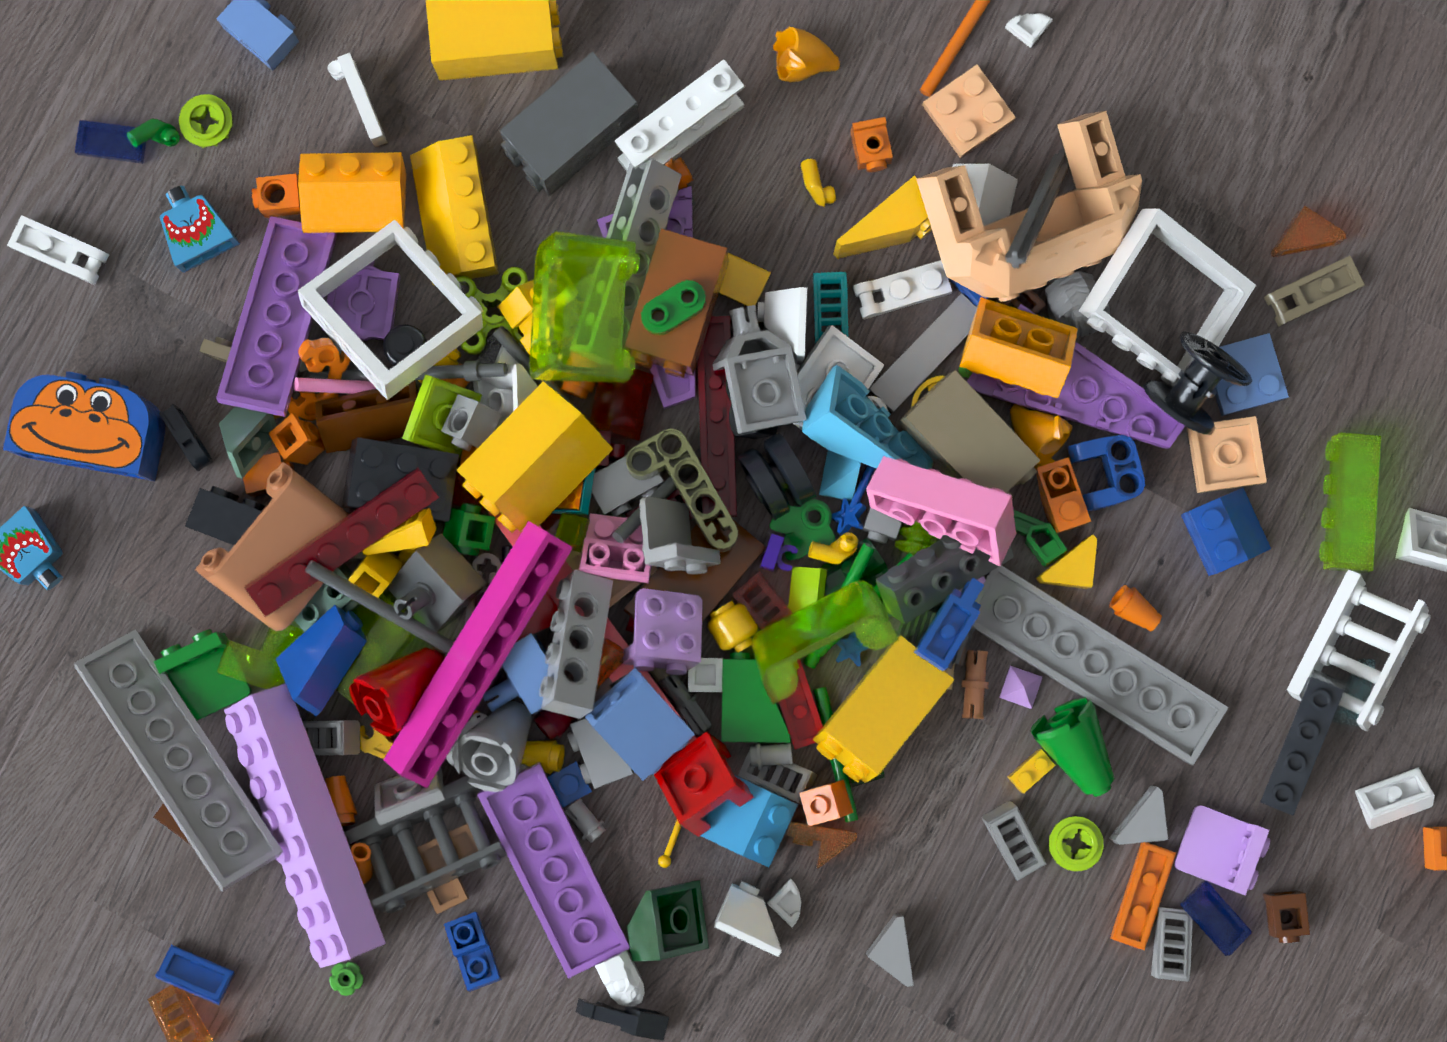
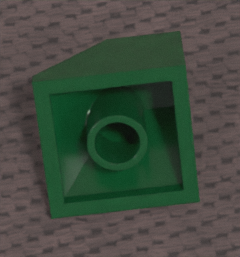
[627,880,709,961]

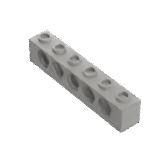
[570,159,682,367]

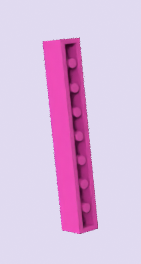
[383,521,573,788]

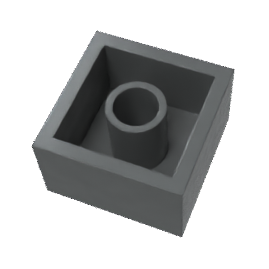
[387,533,487,632]

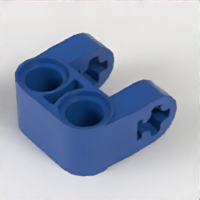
[1067,435,1145,512]

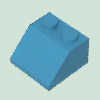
[701,775,798,867]

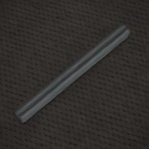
[1006,149,1070,268]

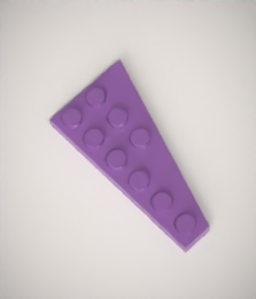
[966,304,1185,449]

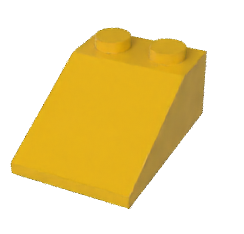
[833,175,932,259]

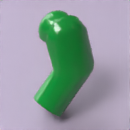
[127,118,180,147]

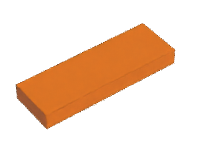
[1110,842,1176,951]

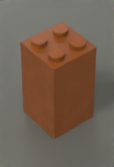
[624,228,729,378]

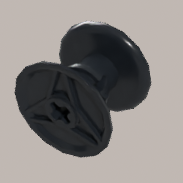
[1143,331,1253,435]

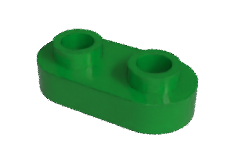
[641,280,706,335]

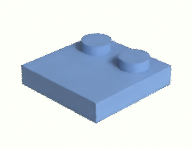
[1215,333,1289,417]

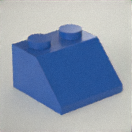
[1181,488,1271,576]

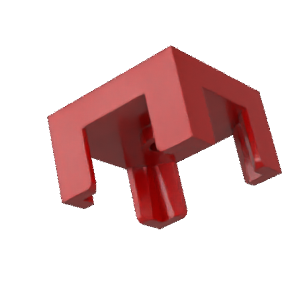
[654,731,754,837]

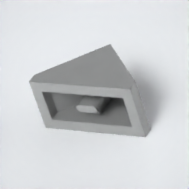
[1109,786,1168,845]
[866,913,914,987]

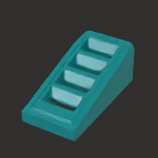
[812,272,849,344]

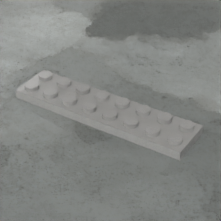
[973,565,1229,765]
[75,629,283,891]

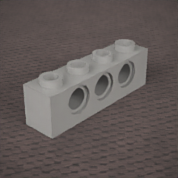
[540,570,613,719]

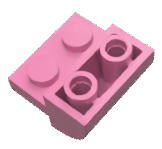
[580,513,652,584]

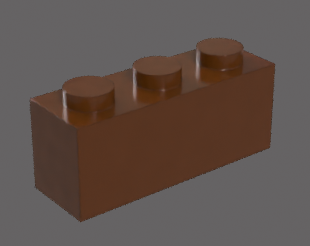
[315,380,419,453]

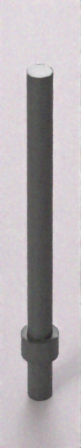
[310,361,508,381]
[305,560,456,657]

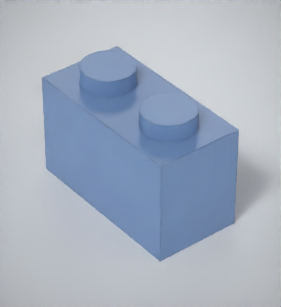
[216,0,299,70]

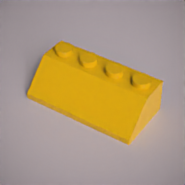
[410,135,499,286]

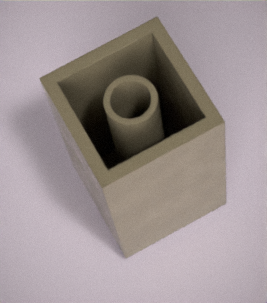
[897,370,1040,496]

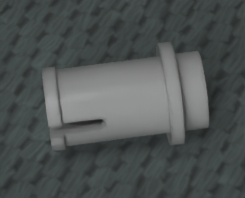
[750,742,793,770]
[564,798,606,843]

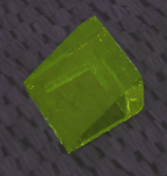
[555,513,590,553]

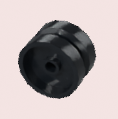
[738,433,816,521]

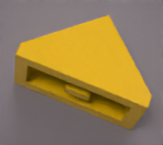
[1036,534,1097,589]

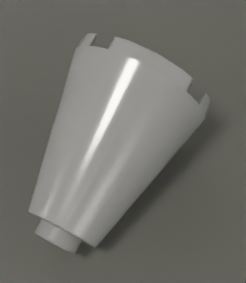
[452,701,532,792]

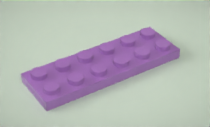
[216,216,337,417]
[477,762,630,978]

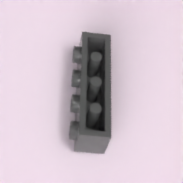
[876,535,1014,624]

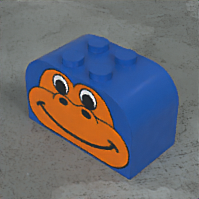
[3,372,165,481]

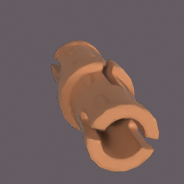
[961,650,989,719]

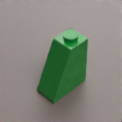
[721,653,790,743]

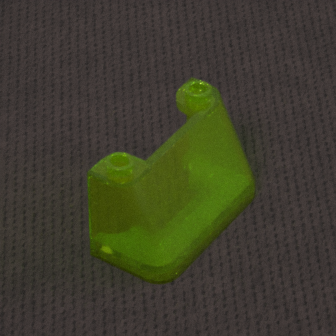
[529,231,639,382]
[752,581,899,704]

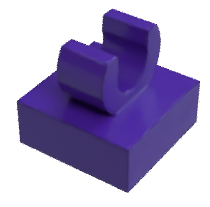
[760,533,798,572]

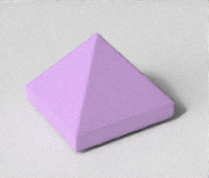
[999,666,1042,709]

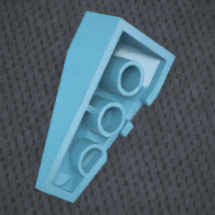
[802,365,933,469]

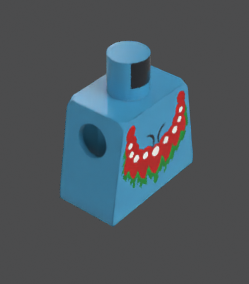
[160,186,240,273]
[0,506,63,590]

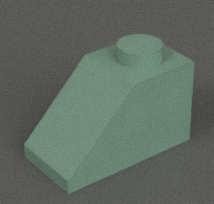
[219,406,277,478]

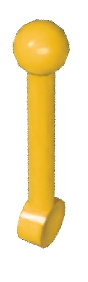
[658,820,682,868]

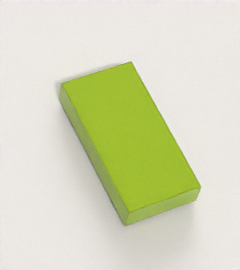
[785,567,827,637]

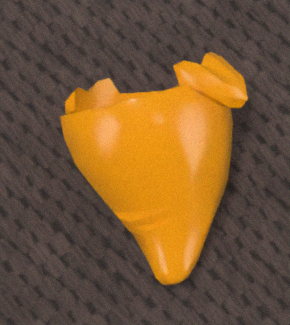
[773,26,840,82]
[1010,404,1072,469]

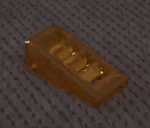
[147,985,213,1042]

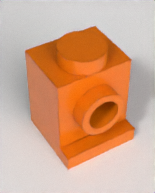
[850,117,893,172]
[268,413,325,465]

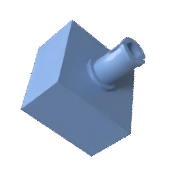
[483,633,549,714]

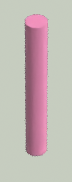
[293,378,377,394]

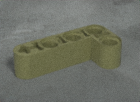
[626,428,738,552]

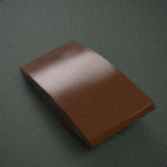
[623,518,766,623]

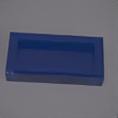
[74,120,147,164]
[1180,880,1252,956]

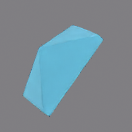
[819,450,861,501]

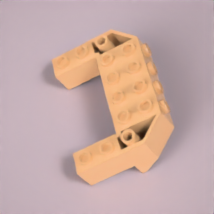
[916,111,1142,302]

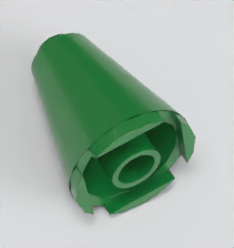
[1030,698,1115,797]

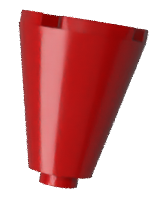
[349,647,444,737]

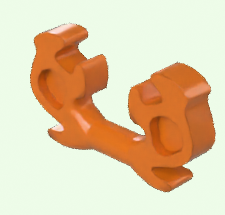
[287,338,350,421]

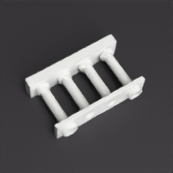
[615,59,745,171]
[1287,569,1431,732]

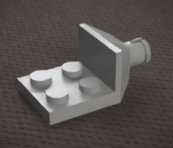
[712,305,806,434]

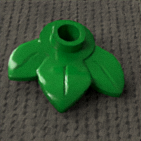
[769,499,835,560]

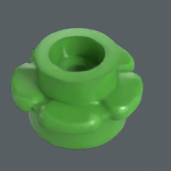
[329,961,363,996]

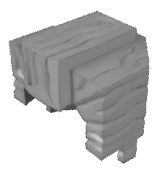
[1045,271,1110,338]

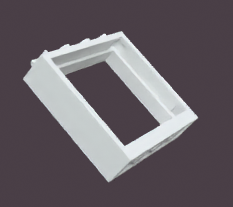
[1079,208,1256,387]
[298,220,483,400]

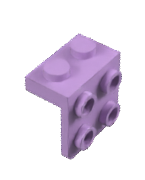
[622,588,702,675]
[1174,805,1270,895]

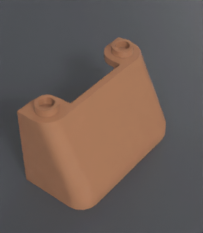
[195,462,350,631]

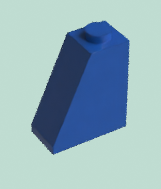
[276,605,367,716]

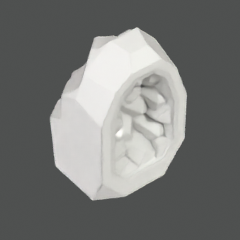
[596,949,645,1007]

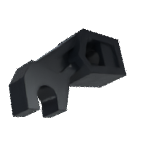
[575,998,669,1041]

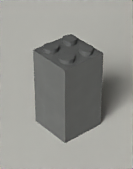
[500,52,639,196]

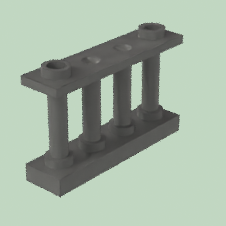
[345,776,507,913]

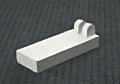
[328,52,387,148]

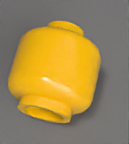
[707,600,758,653]

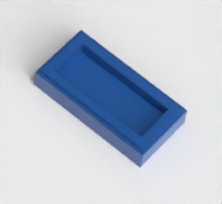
[156,945,235,1005]

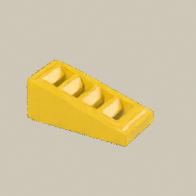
[362,508,437,555]

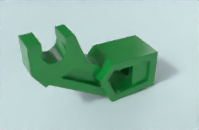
[1013,509,1067,568]

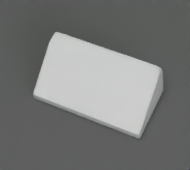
[1355,767,1435,829]

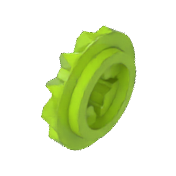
[179,94,234,148]
[1049,816,1104,871]

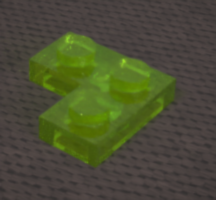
[216,625,304,689]

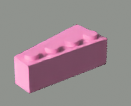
[866,456,1016,566]

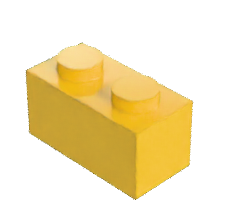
[1007,749,1056,793]

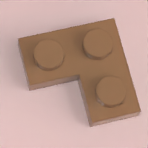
[417,823,478,914]

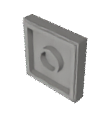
[374,767,445,825]

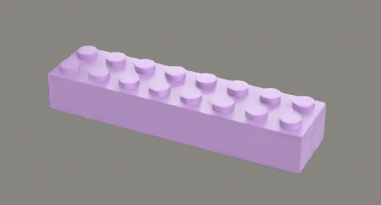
[224,683,386,968]

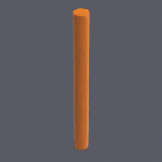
[920,0,991,97]

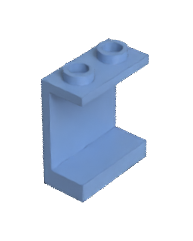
[585,668,695,781]

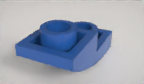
[444,912,502,992]

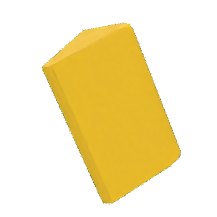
[719,253,771,306]

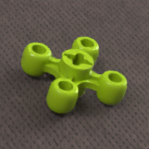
[456,267,528,355]

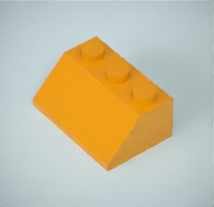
[298,152,407,233]
[959,297,1078,398]

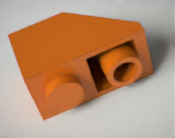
[1036,457,1091,534]

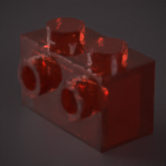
[589,365,654,441]

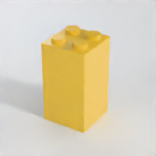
[426,0,563,81]
[457,381,613,533]
[813,635,955,783]

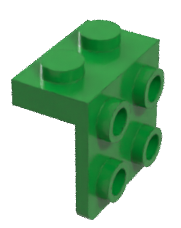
[153,629,251,721]

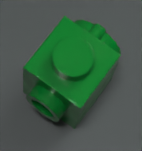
[443,503,496,556]

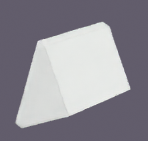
[952,164,1018,226]
[1395,508,1447,572]

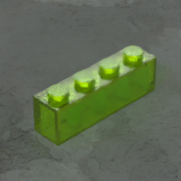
[1319,432,1381,573]

